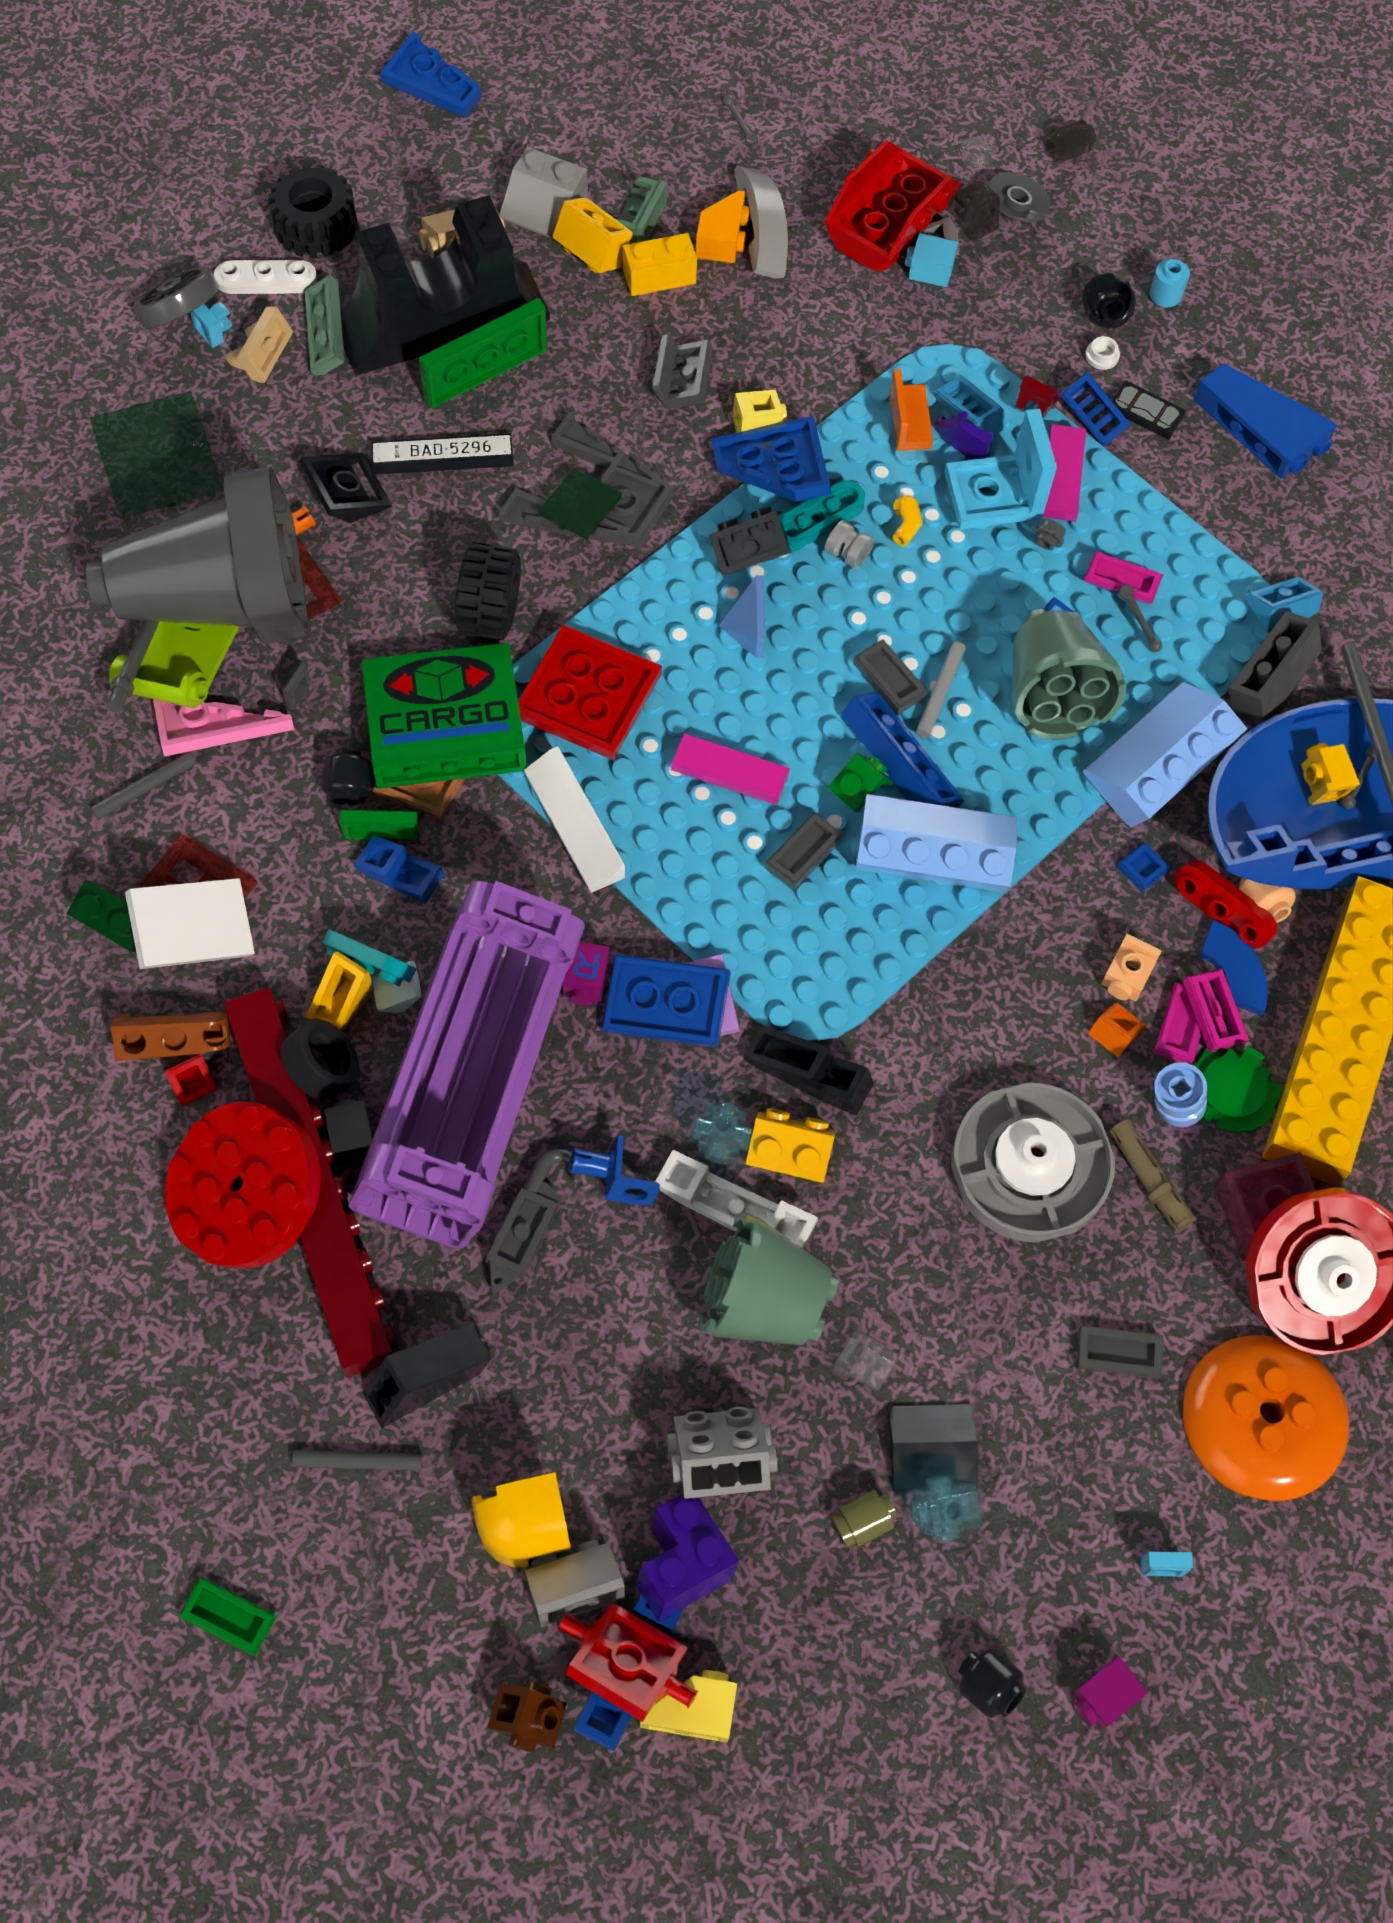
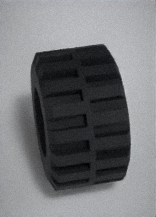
[268,165,357,258]
[455,542,521,640]

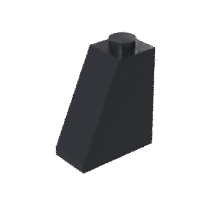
[362,1323,492,1429]

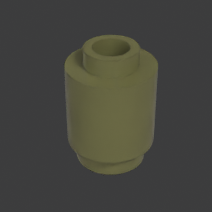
[830,1489,898,1549]

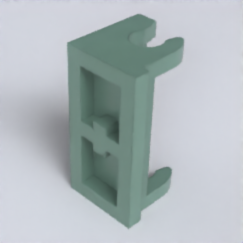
[616,176,667,244]

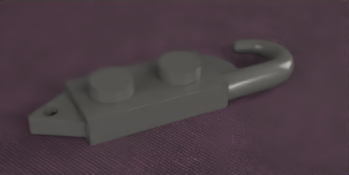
[486,1149,582,1294]

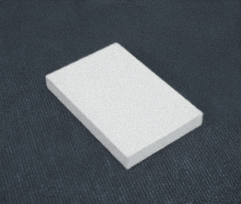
[125,878,255,969]

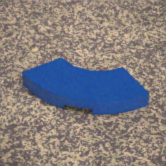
[1200,920,1268,1016]

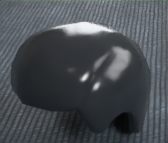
[1082,273,1137,329]

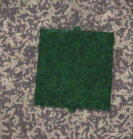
[538,469,622,540]

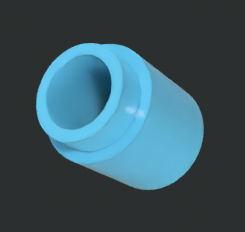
[1149,259,1190,307]

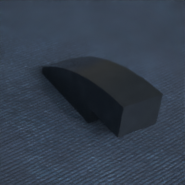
[743,1025,874,1116]

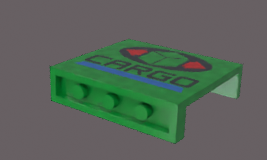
[362,643,527,789]

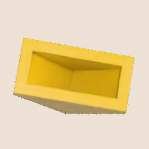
[306,951,374,1032]

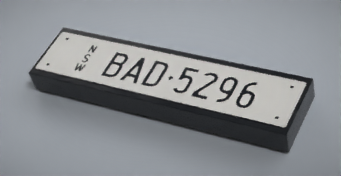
[371,433,514,475]

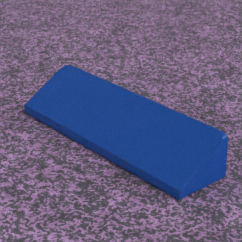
[842,692,964,808]

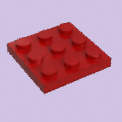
[518,625,662,760]

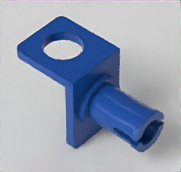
[569,1134,660,1205]

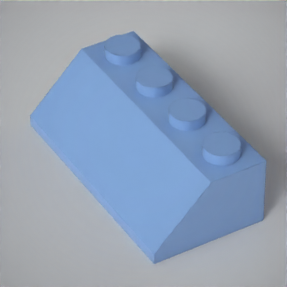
[1082,682,1247,828]
[855,794,1017,893]

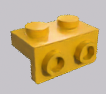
[745,1108,836,1183]

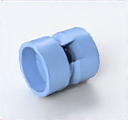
[1154,1063,1207,1127]

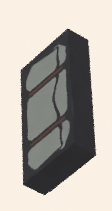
[1112,381,1187,440]

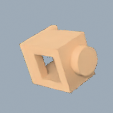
[1101,934,1162,1001]

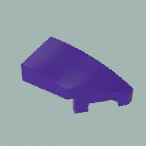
[934,411,995,460]

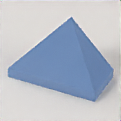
[719,575,765,657]

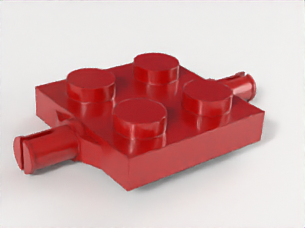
[558,1602,698,1722]

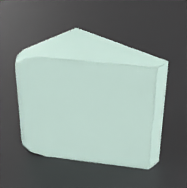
[372,961,422,1013]

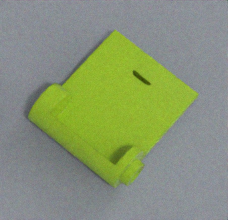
[109,622,240,708]

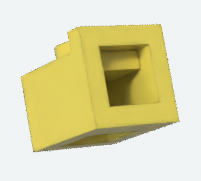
[732,389,787,433]

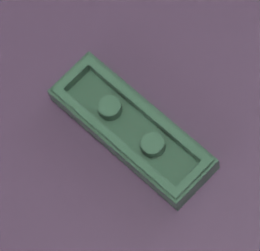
[305,275,344,376]

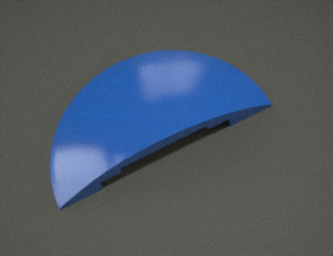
[1207,698,1393,889]

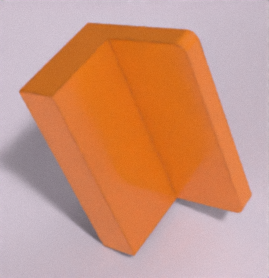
[889,369,933,451]

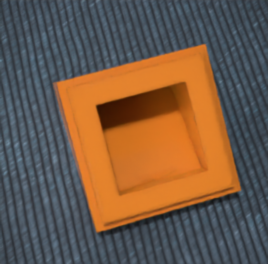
[1088,1002,1147,1058]

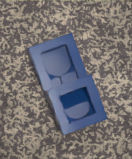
[354,835,445,904]

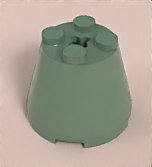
[1012,609,1126,740]
[698,1212,839,1346]

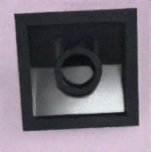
[299,453,392,523]
[888,1404,978,1491]

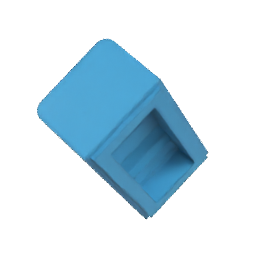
[934,375,1005,436]

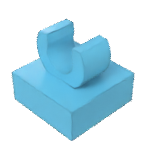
[190,302,232,348]

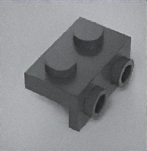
[651,334,714,408]

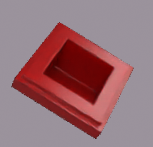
[163,1054,218,1107]

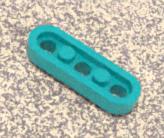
[782,481,865,552]
[322,929,417,987]

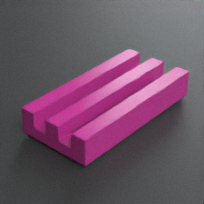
[1183,969,1249,1053]

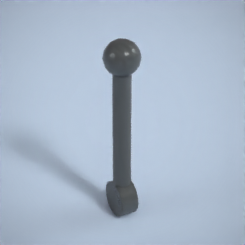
[722,95,758,146]
[1119,585,1162,653]
[1341,745,1377,810]

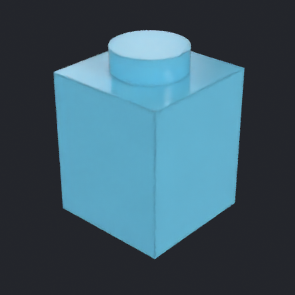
[905,233,958,288]

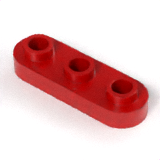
[1175,860,1277,948]

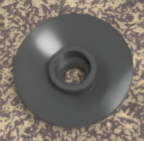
[987,172,1051,222]

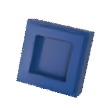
[1116,842,1171,893]

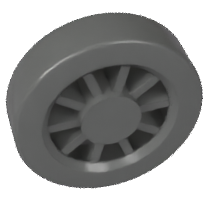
[133,266,219,328]

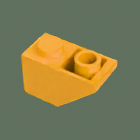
[696,190,750,263]

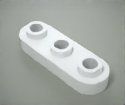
[214,260,317,294]

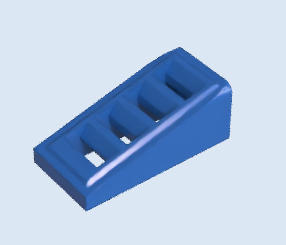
[1060,371,1131,447]

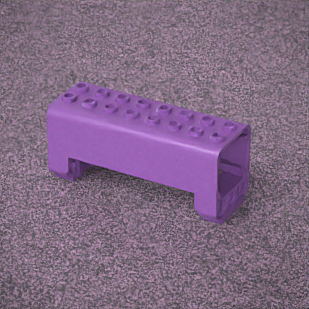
[348,881,585,1249]

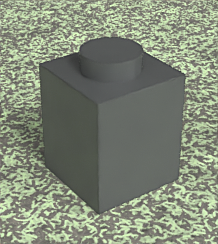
[324,1099,373,1166]

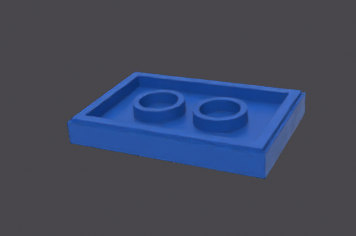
[601,954,731,1048]

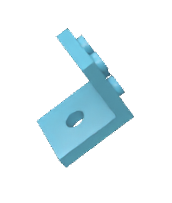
[944,408,1057,529]

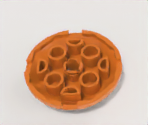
[1182,1335,1349,1501]

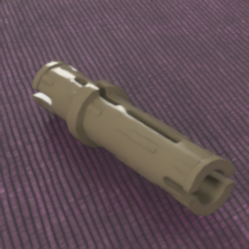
[1108,1119,1197,1233]

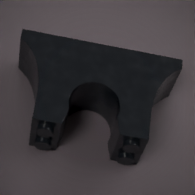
[340,195,550,375]

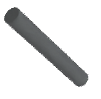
[90,751,197,820]
[292,1450,422,1471]

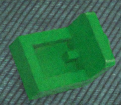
[827,753,892,813]

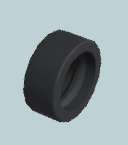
[280,1019,359,1099]

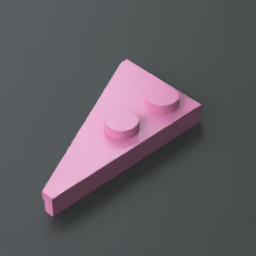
[153,700,294,757]

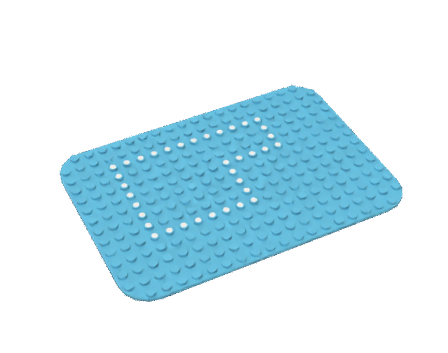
[497,344,1270,1042]

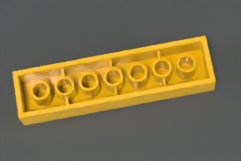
[1262,876,1393,1187]

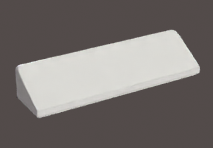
[524,746,625,893]

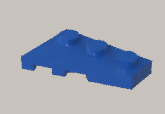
[380,31,482,118]

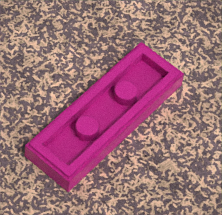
[1043,424,1086,522]
[671,733,790,805]

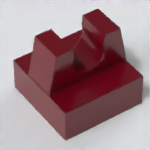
[1015,375,1060,418]

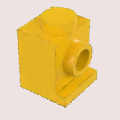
[1301,743,1360,805]

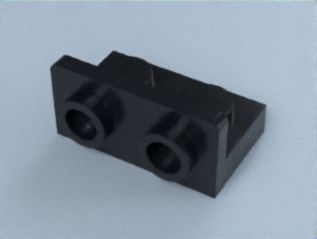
[709,507,792,576]

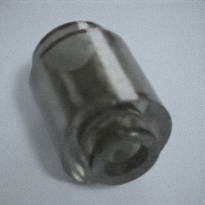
[1045,119,1096,162]

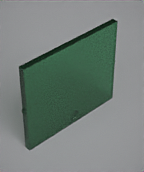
[90,391,224,519]

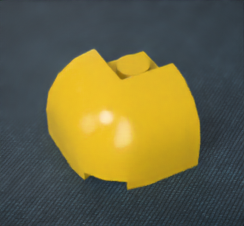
[471,1472,571,1567]

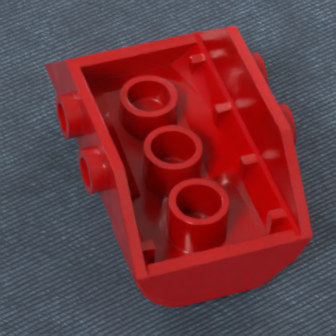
[825,140,964,271]

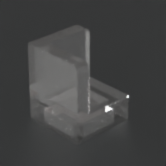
[832,1329,900,1391]

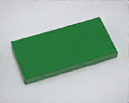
[419,298,547,409]

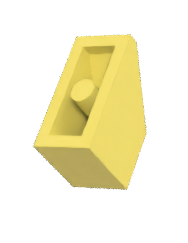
[640,1670,737,1743]

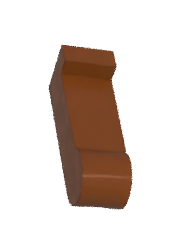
[111,1012,231,1061]

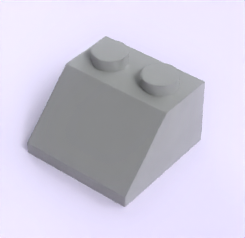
[500,146,588,240]
[525,1540,625,1628]

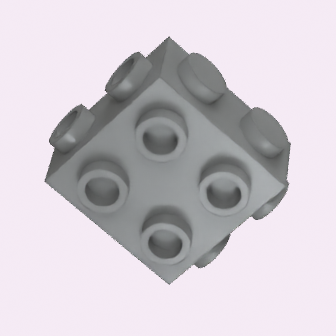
[667,1407,777,1499]

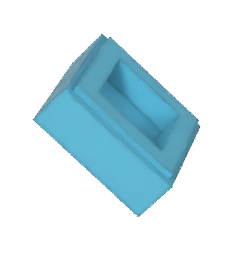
[1141,1552,1193,1577]

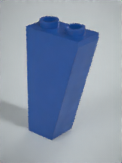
[1193,363,1337,479]

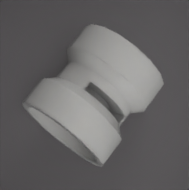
[825,520,874,569]

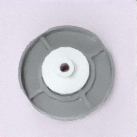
[951,1082,1115,1243]

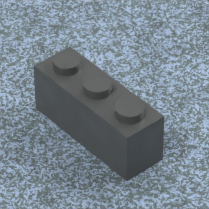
[1229,611,1322,725]

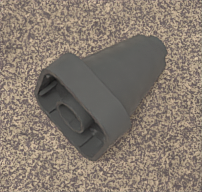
[86,467,310,644]

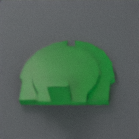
[1192,1046,1284,1133]

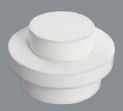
[1085,336,1120,370]

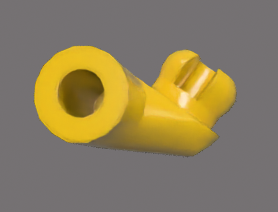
[892,495,923,547]

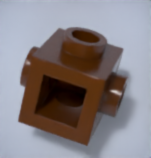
[487,1681,567,1753]

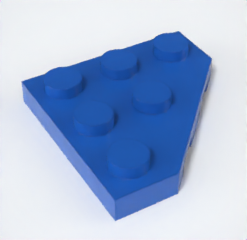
[711,415,831,502]

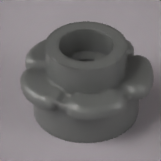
[1032,518,1066,550]

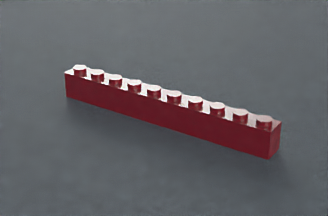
[224,987,399,1378]

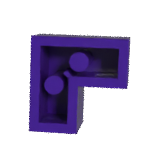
[636,1494,739,1622]

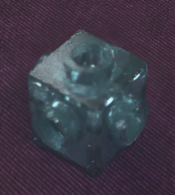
[692,1103,753,1164]
[910,1476,983,1542]

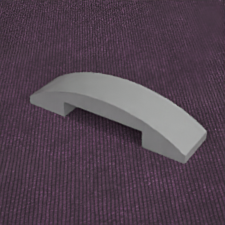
[734,165,788,279]

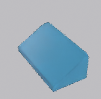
[1246,577,1323,632]

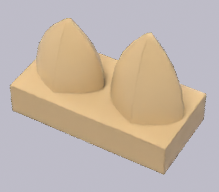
[225,307,293,383]

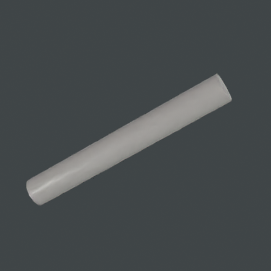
[916,641,966,738]

